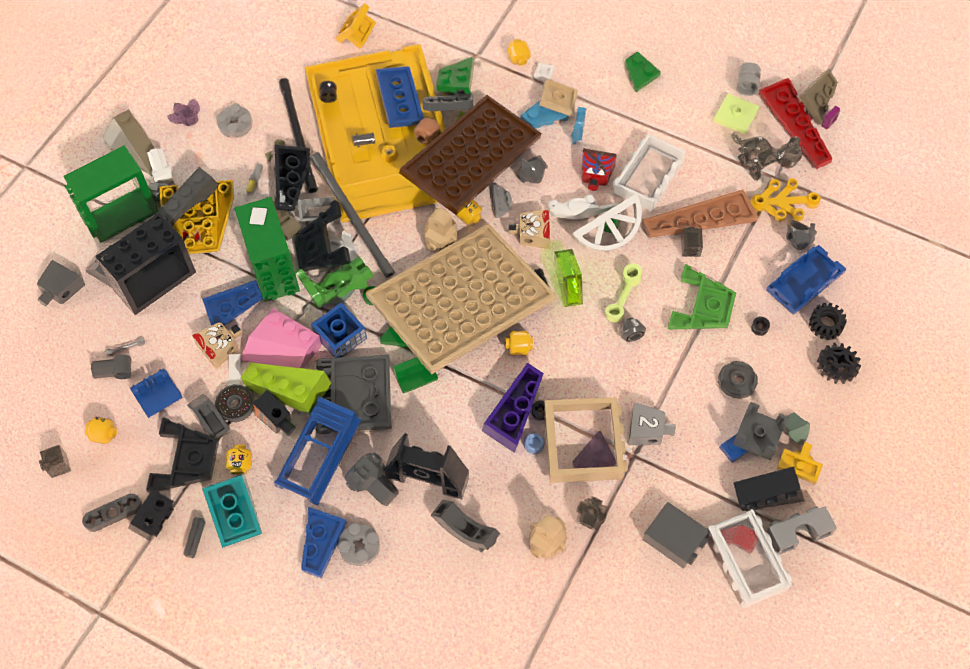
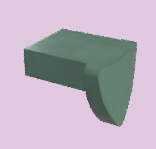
[783,412,810,445]

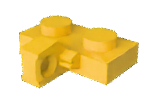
[776,442,823,484]

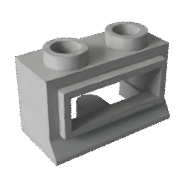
[298,197,339,225]

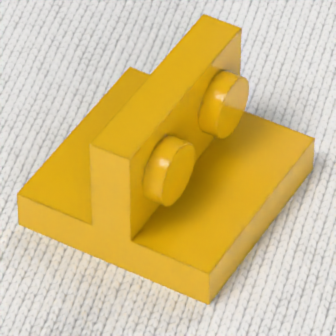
[335,3,376,49]

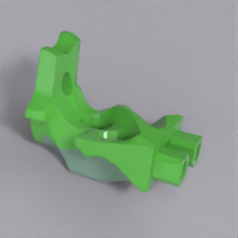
[295,256,374,309]

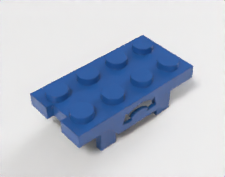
[766,245,846,315]

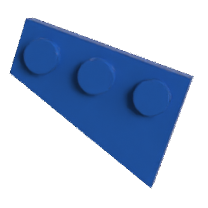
[202,280,263,326]
[301,507,347,579]

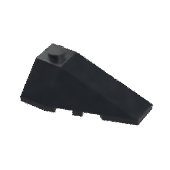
[270,144,310,211]

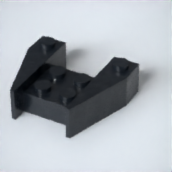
[384,433,469,500]

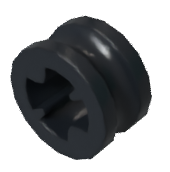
[751,316,770,336]
[532,401,545,421]

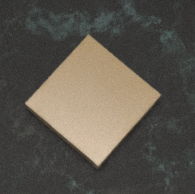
[539,79,578,117]

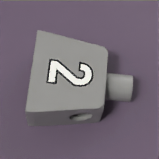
[628,403,676,445]

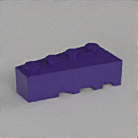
[482,363,544,453]

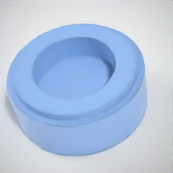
[524,433,544,454]

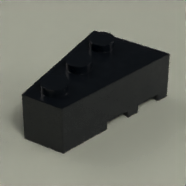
[733,466,805,512]

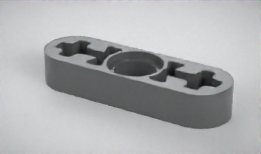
[82,493,142,532]

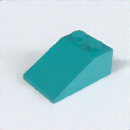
[202,473,262,548]

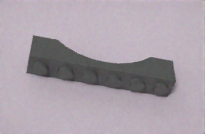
[155,167,219,226]

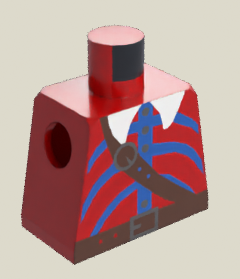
[582,148,617,191]

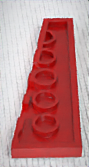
[759,78,833,169]

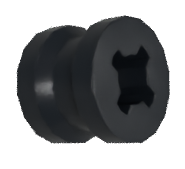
[319,81,337,103]

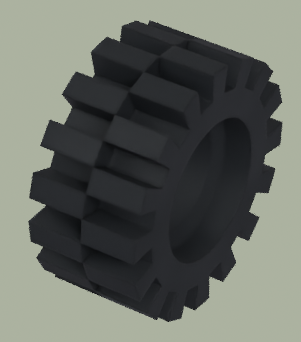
[809,303,847,340]

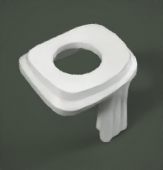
[330,231,358,267]

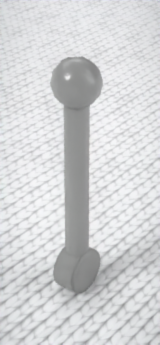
[105,338,145,356]

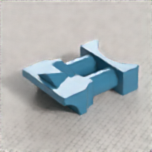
[570,107,586,144]

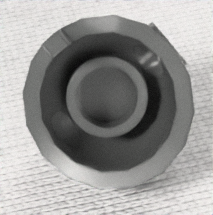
[517,155,548,184]
[786,220,817,251]

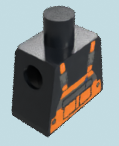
[253,390,296,436]

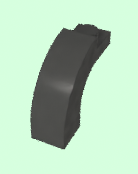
[430,500,501,552]

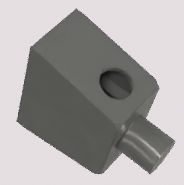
[37,260,85,306]

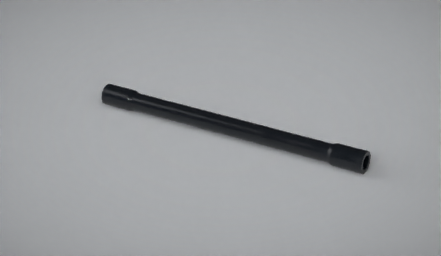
[279,78,318,193]

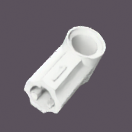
[147,148,174,183]

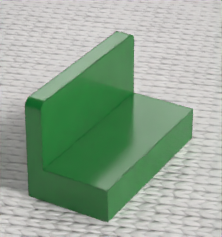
[393,357,438,393]

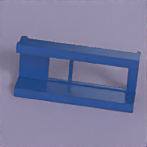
[274,397,361,506]

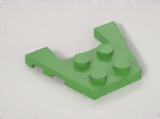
[668,264,736,330]

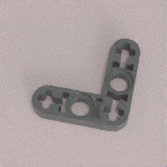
[423,89,473,111]

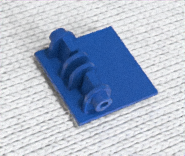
[130,368,183,418]

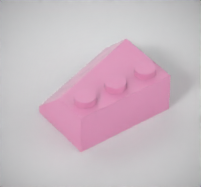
[241,308,322,369]

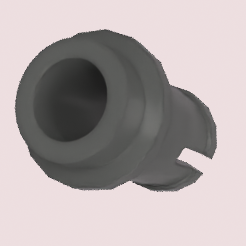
[352,132,375,148]

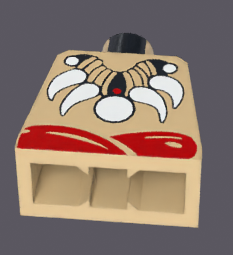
[509,209,550,249]
[192,323,243,369]

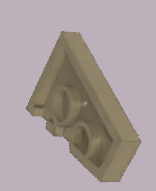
[799,69,838,124]

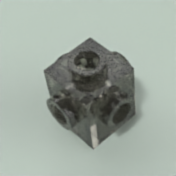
[575,497,608,531]

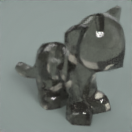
[731,132,802,181]

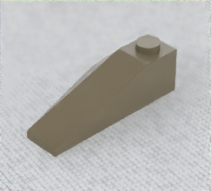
[102,109,155,176]

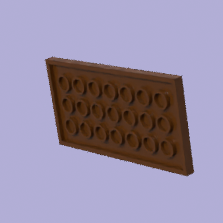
[399,95,542,215]

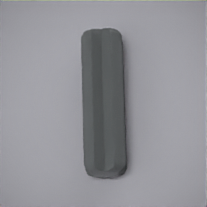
[183,517,205,558]

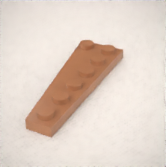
[642,189,758,238]

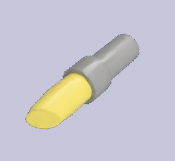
[246,164,263,193]

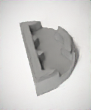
[492,185,512,218]

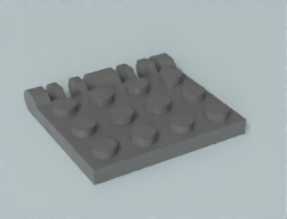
[316,355,392,434]

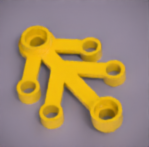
[750,178,821,222]

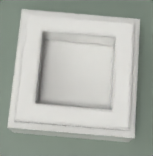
[534,63,555,82]

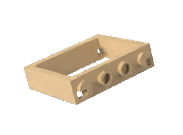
[544,397,628,483]

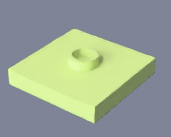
[713,94,760,134]

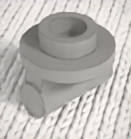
[148,183,168,200]

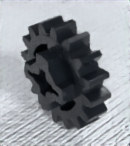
[817,343,861,384]

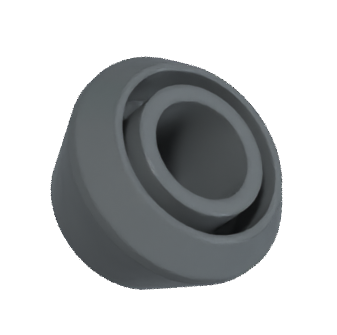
[621,318,646,342]

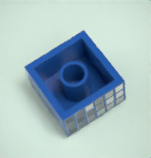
[311,302,367,358]

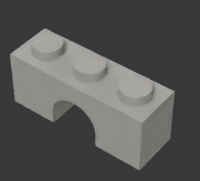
[766,506,837,555]

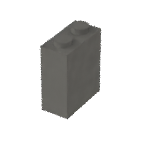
[642,501,709,569]

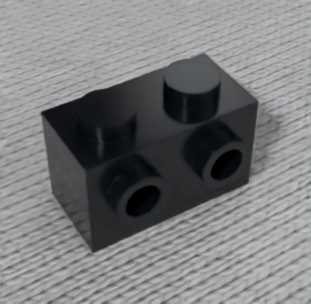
[128,489,174,541]

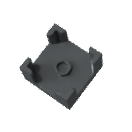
[733,402,789,461]

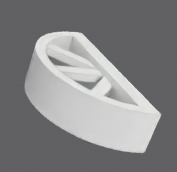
[571,194,642,251]

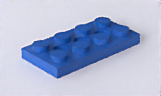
[376,66,424,128]

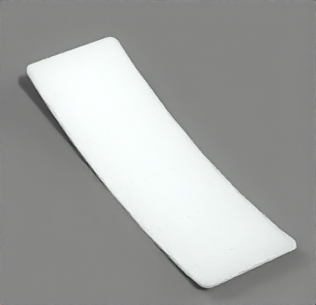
[228,354,241,386]

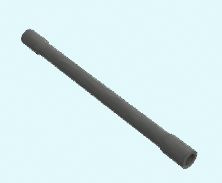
[310,152,395,278]

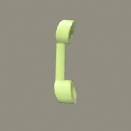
[605,263,642,323]

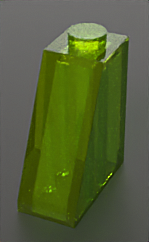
[554,249,583,307]

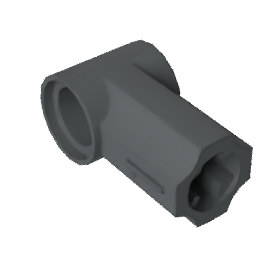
[91,354,132,379]

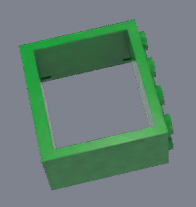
[63,145,159,243]
[234,197,300,302]

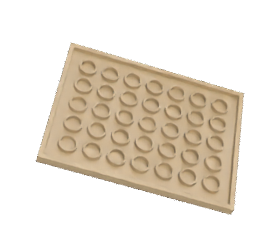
[366,223,556,375]

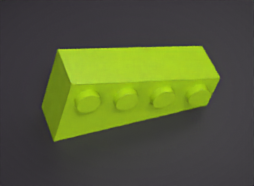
[240,363,331,415]

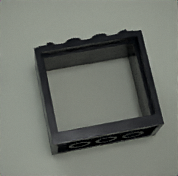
[95,213,196,315]

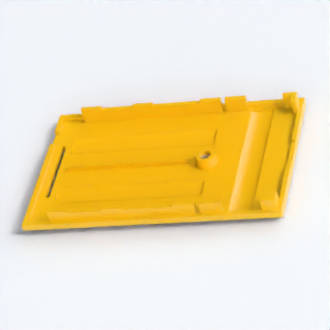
[305,44,446,223]

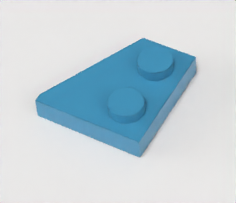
[521,100,569,129]

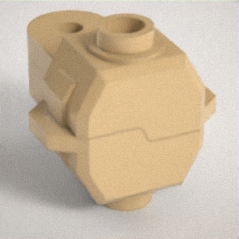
[424,207,457,252]
[529,514,567,559]

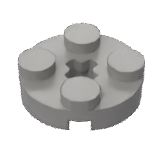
[216,104,252,138]
[338,523,380,566]

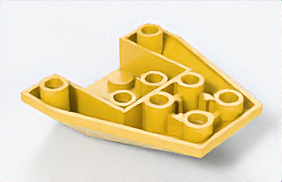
[160,180,234,254]

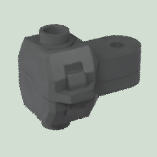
[345,452,399,506]

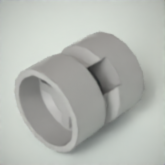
[737,62,761,96]

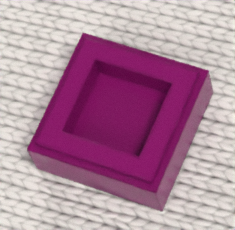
[822,105,841,130]

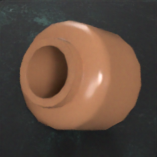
[414,118,440,144]

